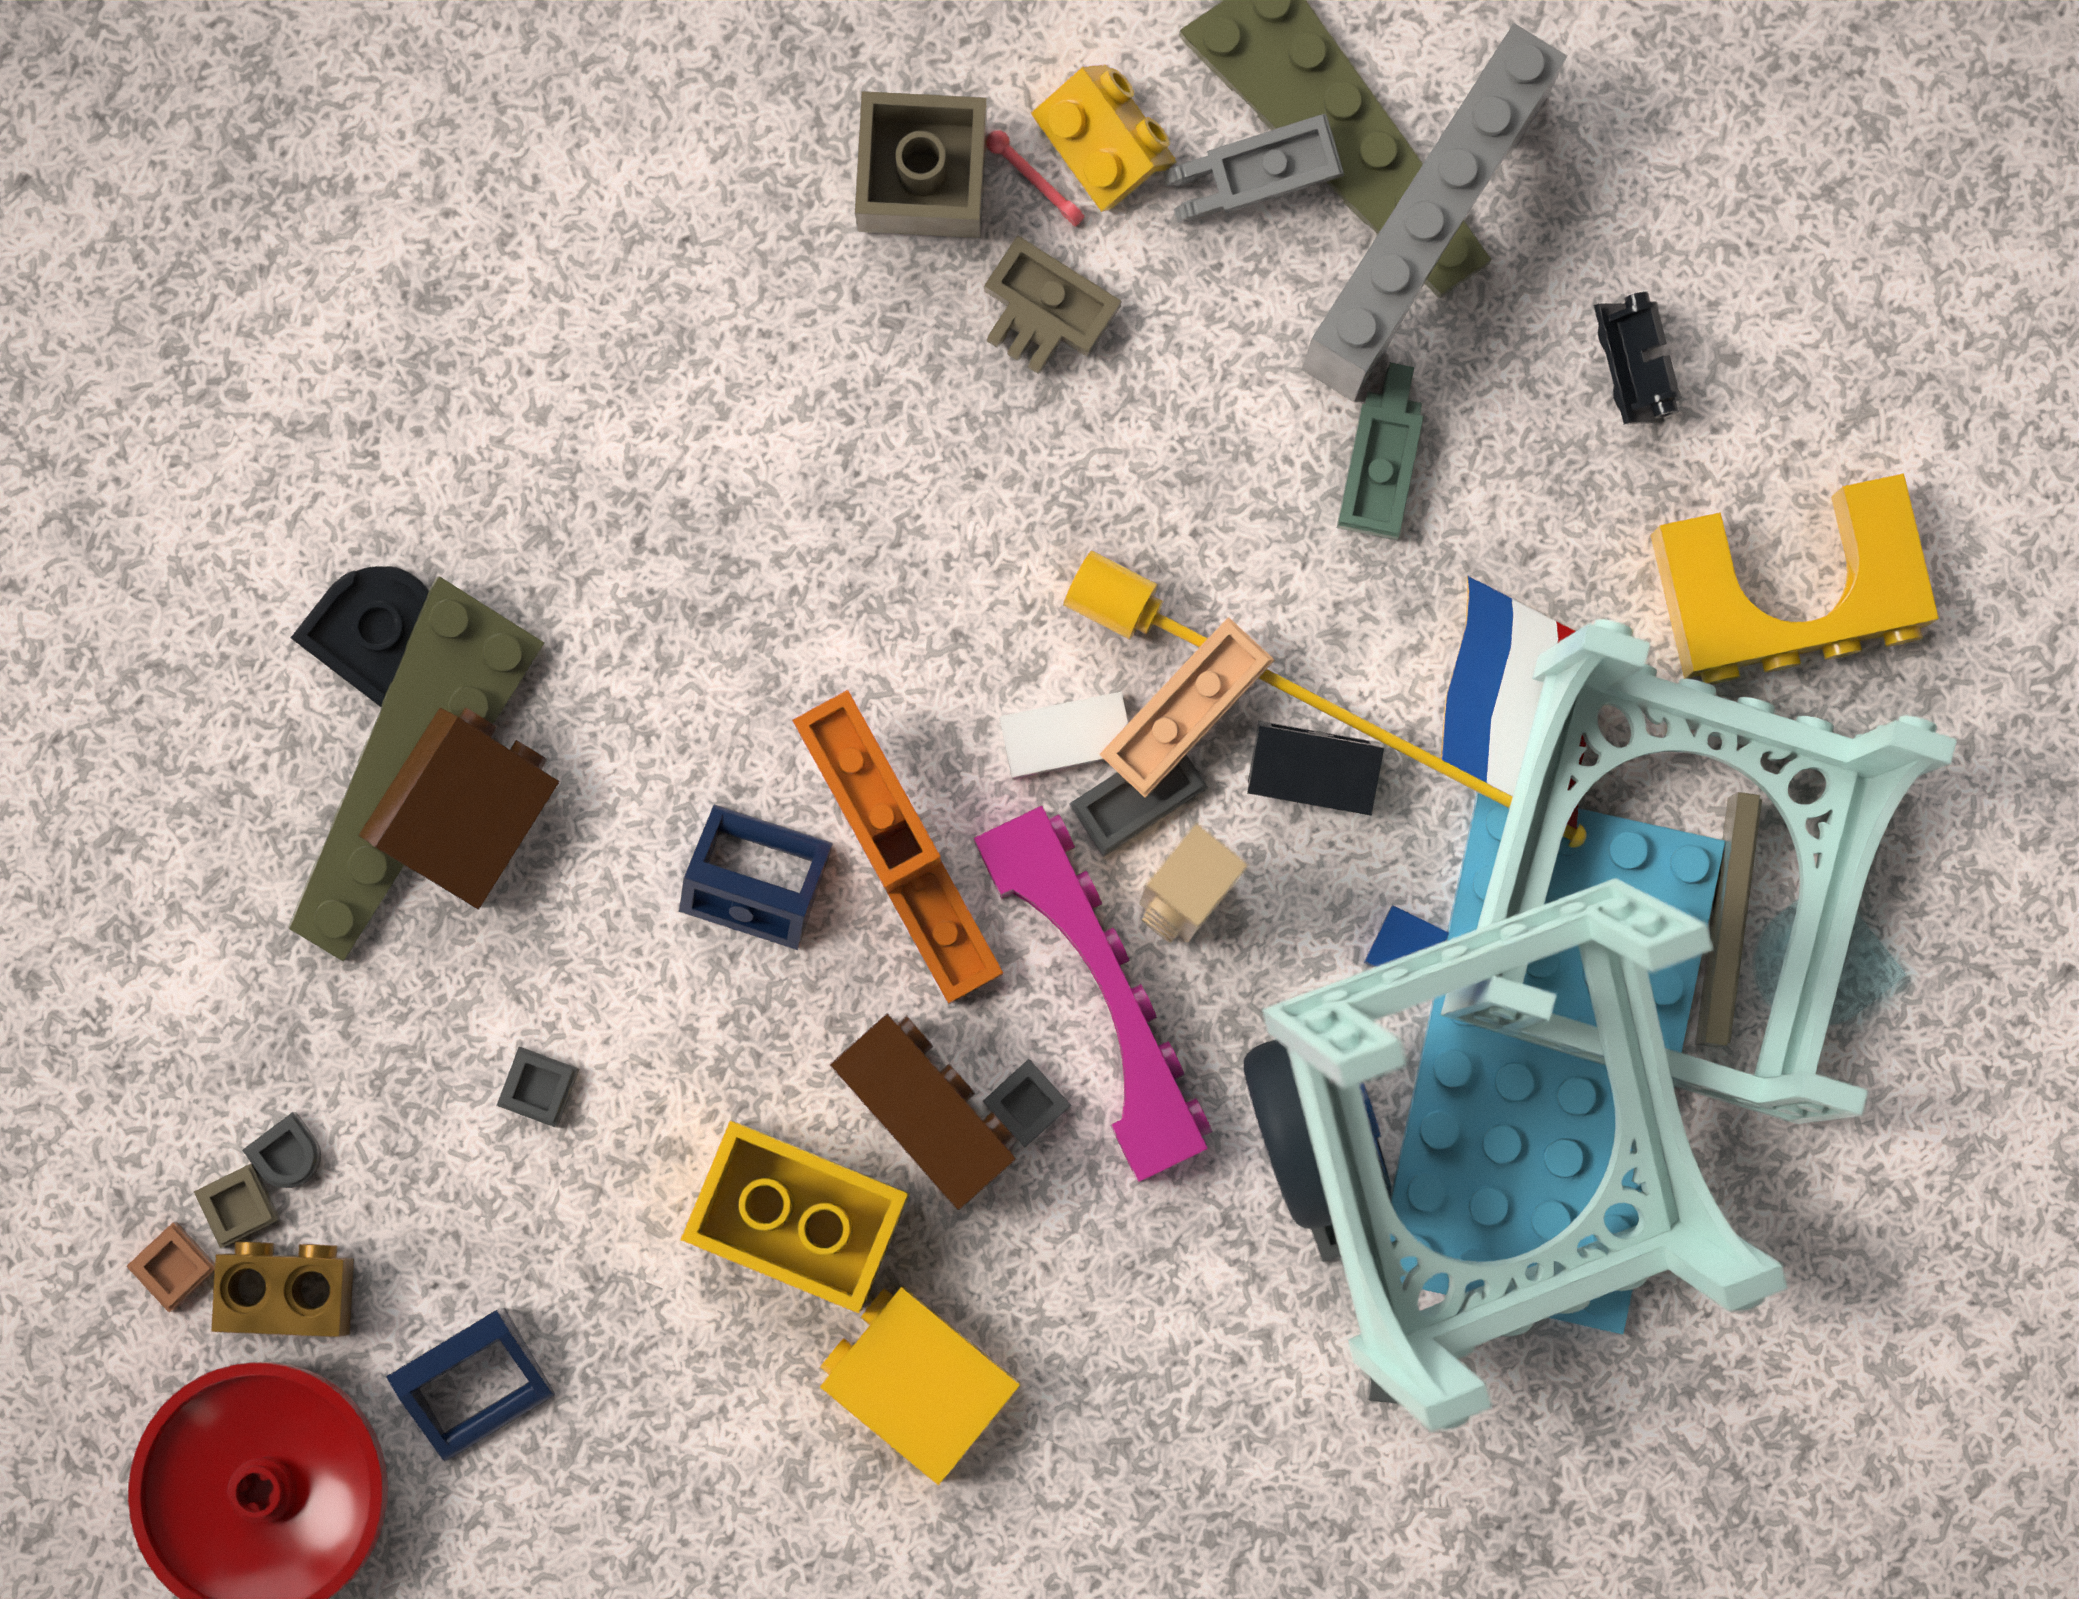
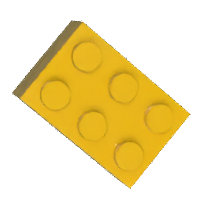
[680,1120,910,1314]

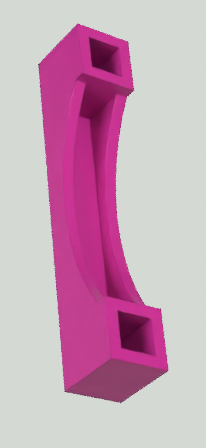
[974,805,1212,1182]

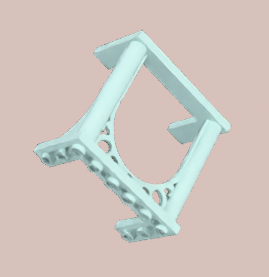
[1441,619,1957,1124]
[1262,878,1787,1432]

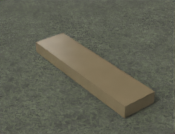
[1695,792,1762,1048]

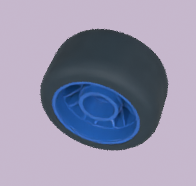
[1243,1039,1392,1229]

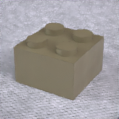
[855,91,987,238]

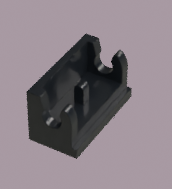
[1247,720,1384,816]

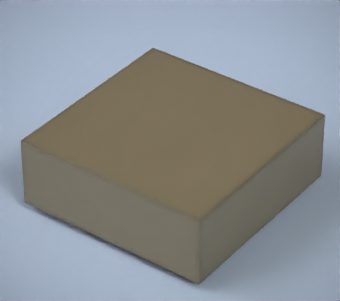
[193,1163,281,1249]

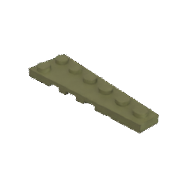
[1179,0,1492,298]
[288,576,544,962]

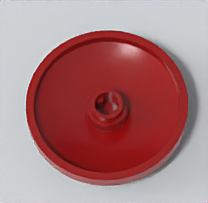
[128,1362,388,1599]

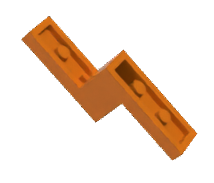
[792,690,1004,1004]

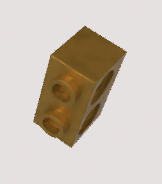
[211,1242,354,1337]

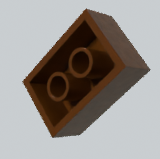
[829,1013,1018,1210]

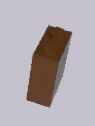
[358,707,560,910]

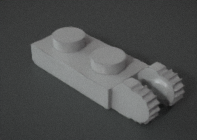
[1163,114,1345,223]

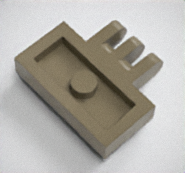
[984,235,1122,374]

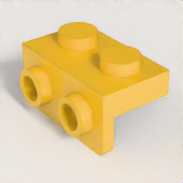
[1030,65,1176,212]

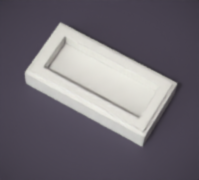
[999,691,1128,780]

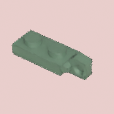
[1336,362,1424,540]

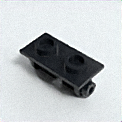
[1593,291,1682,425]

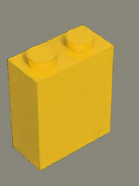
[820,1286,1020,1486]

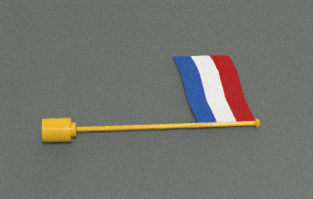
[1063,550,1587,848]

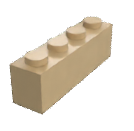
[1139,823,1248,943]

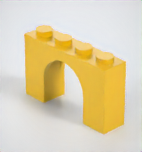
[1650,473,1939,685]

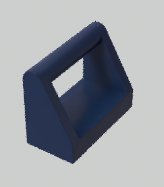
[679,804,833,950]
[386,1308,555,1462]

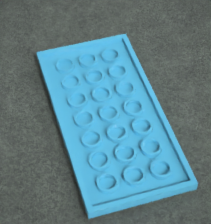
[1390,792,1725,1334]

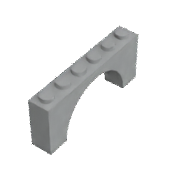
[1301,23,1567,402]

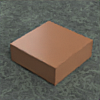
[126,1222,215,1312]

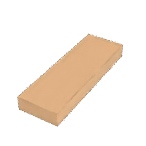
[1099,617,1275,798]

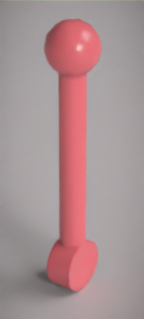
[986,130,1085,227]

